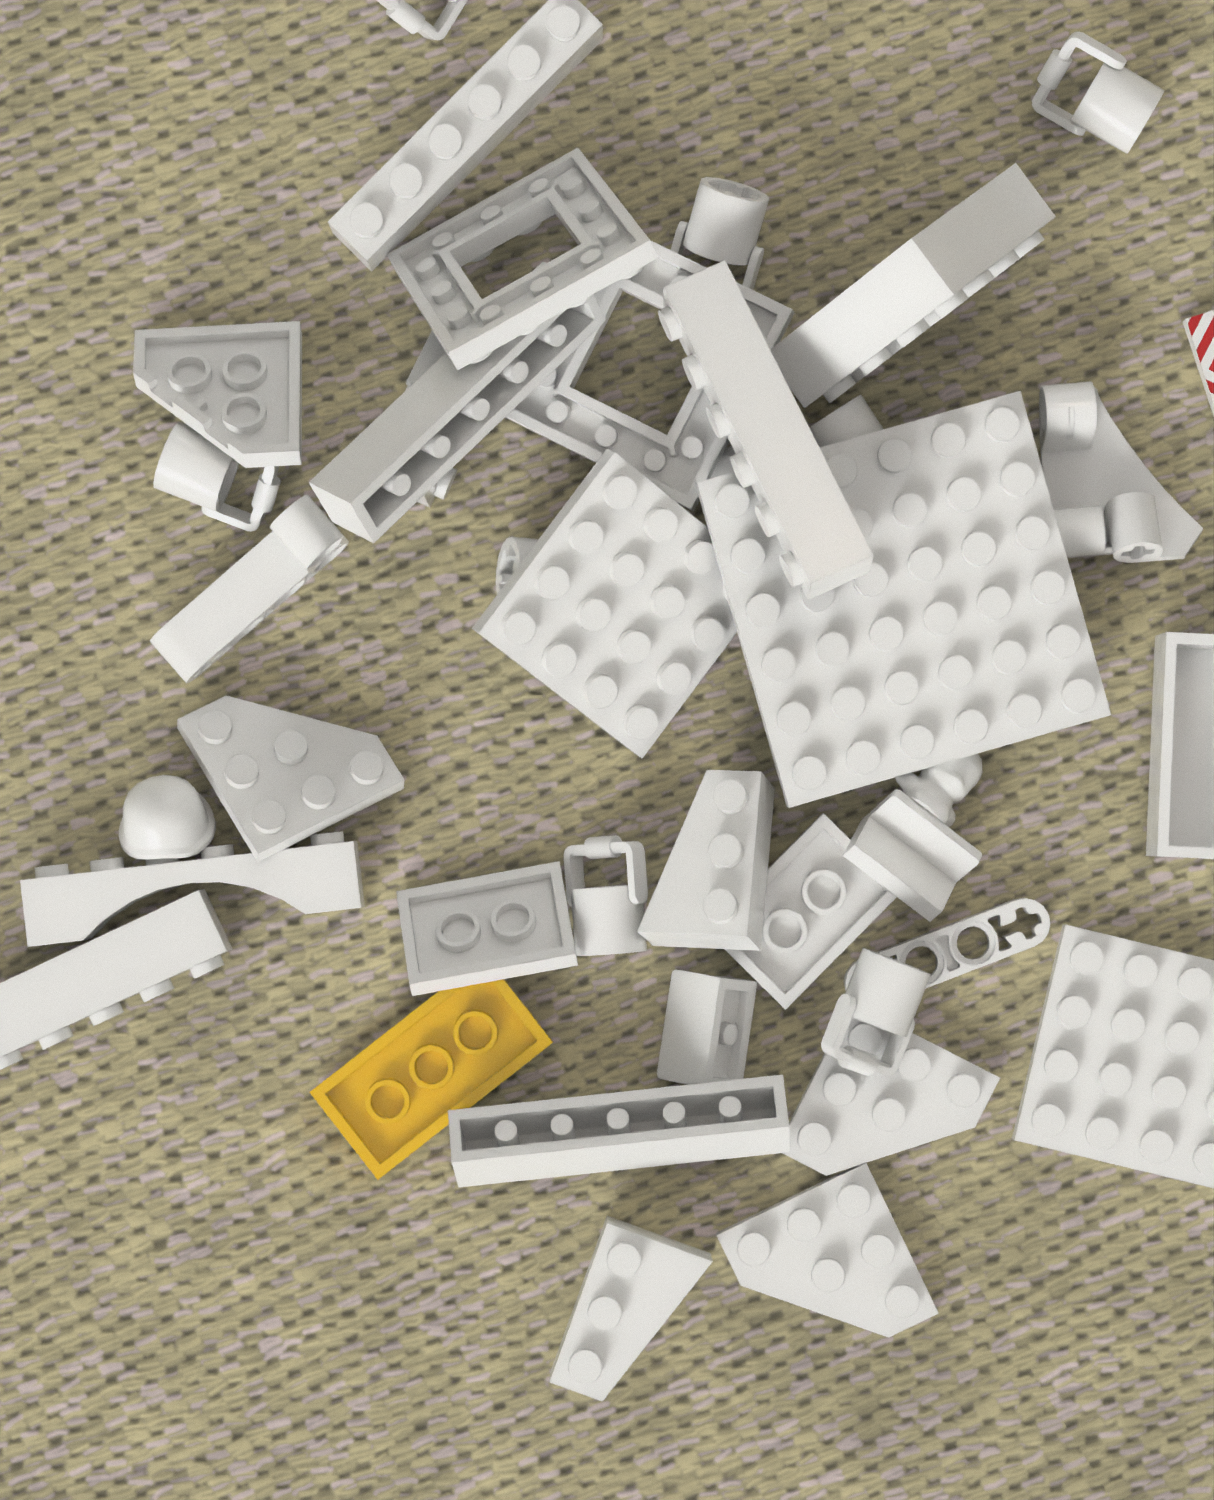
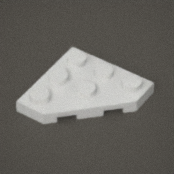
[133,321,302,468]
[177,696,405,862]
[783,1017,1000,1176]
[716,1163,939,1337]

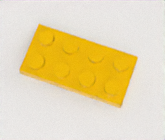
[310,979,553,1180]

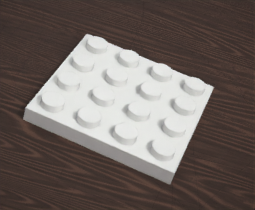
[472,449,737,758]
[1012,924,1214,1188]

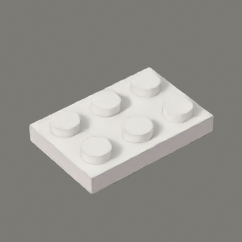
[725,813,897,1010]
[396,861,578,996]

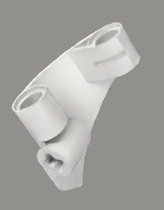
[1039,381,1203,563]

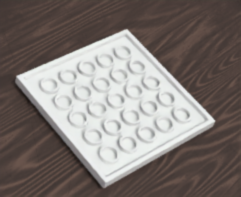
[695,391,1111,808]

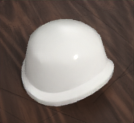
[119,775,216,859]

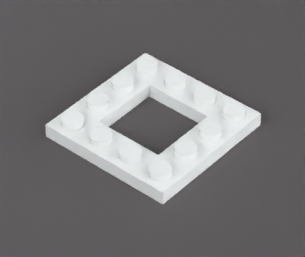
[387,148,658,370]
[505,240,794,512]

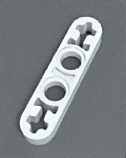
[844,898,1050,991]

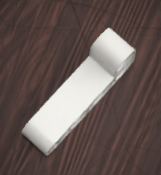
[150,495,349,684]

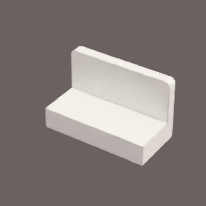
[843,789,982,922]
[657,969,757,1085]

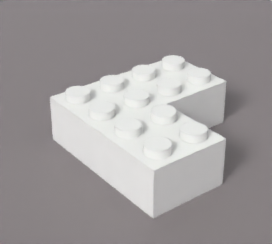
[770,163,1056,408]
[1146,632,1214,859]

